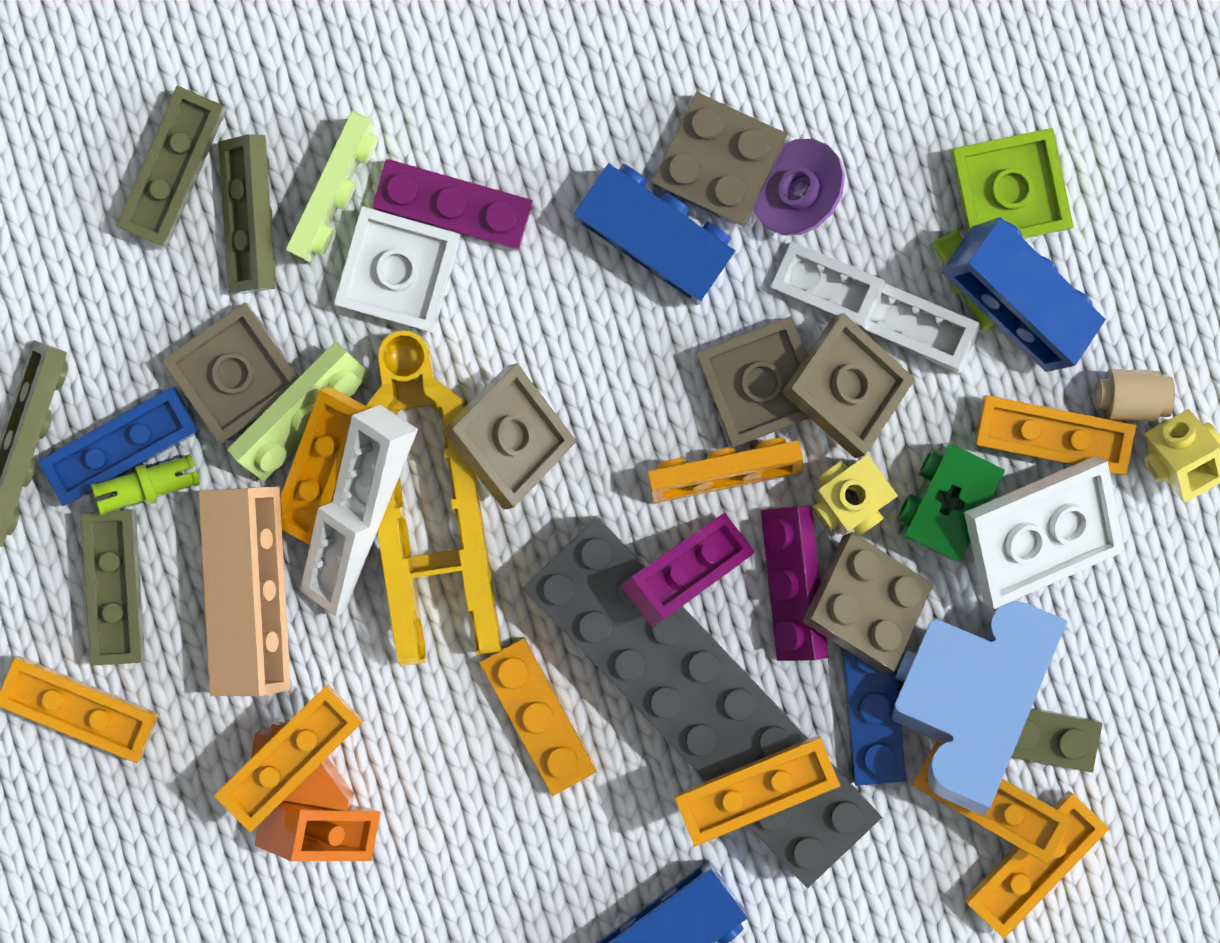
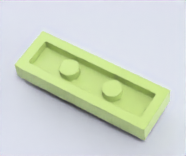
[286,110,378,263]
[227,341,371,481]

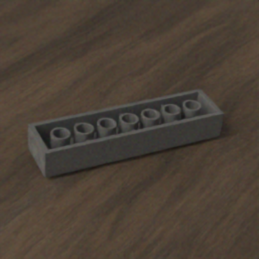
[523,516,883,889]

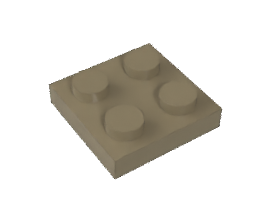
[652,91,789,229]
[161,302,299,445]
[782,313,915,458]
[695,316,809,448]
[442,363,577,509]
[802,532,934,674]

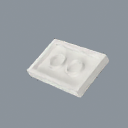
[964,456,1124,609]

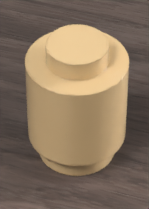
[1095,369,1175,422]

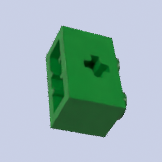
[896,443,1005,562]

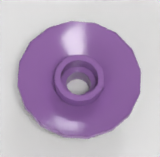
[754,138,845,236]

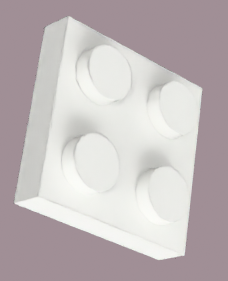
[334,206,461,334]

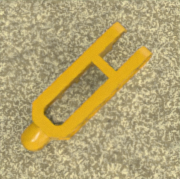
[366,330,502,667]

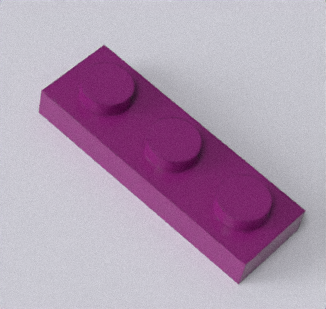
[372,158,533,251]
[760,505,828,661]
[621,512,755,628]

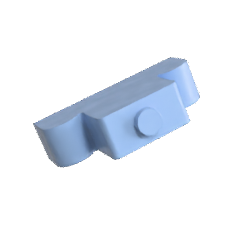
[891,601,1067,816]

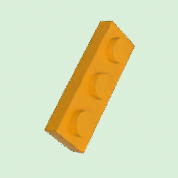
[280,386,370,545]
[973,395,1136,475]
[648,438,804,504]
[479,637,597,796]
[0,656,160,763]
[214,684,364,833]
[674,735,840,847]
[912,741,1073,864]
[964,791,1110,939]

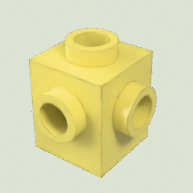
[1144,409,1220,503]
[812,454,898,536]

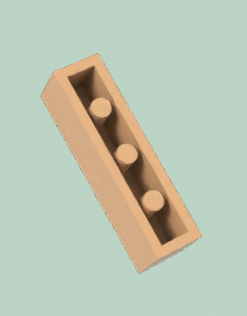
[198,486,291,696]

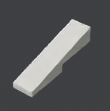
[770,241,981,374]
[300,404,418,616]

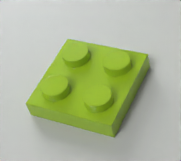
[950,128,1074,239]

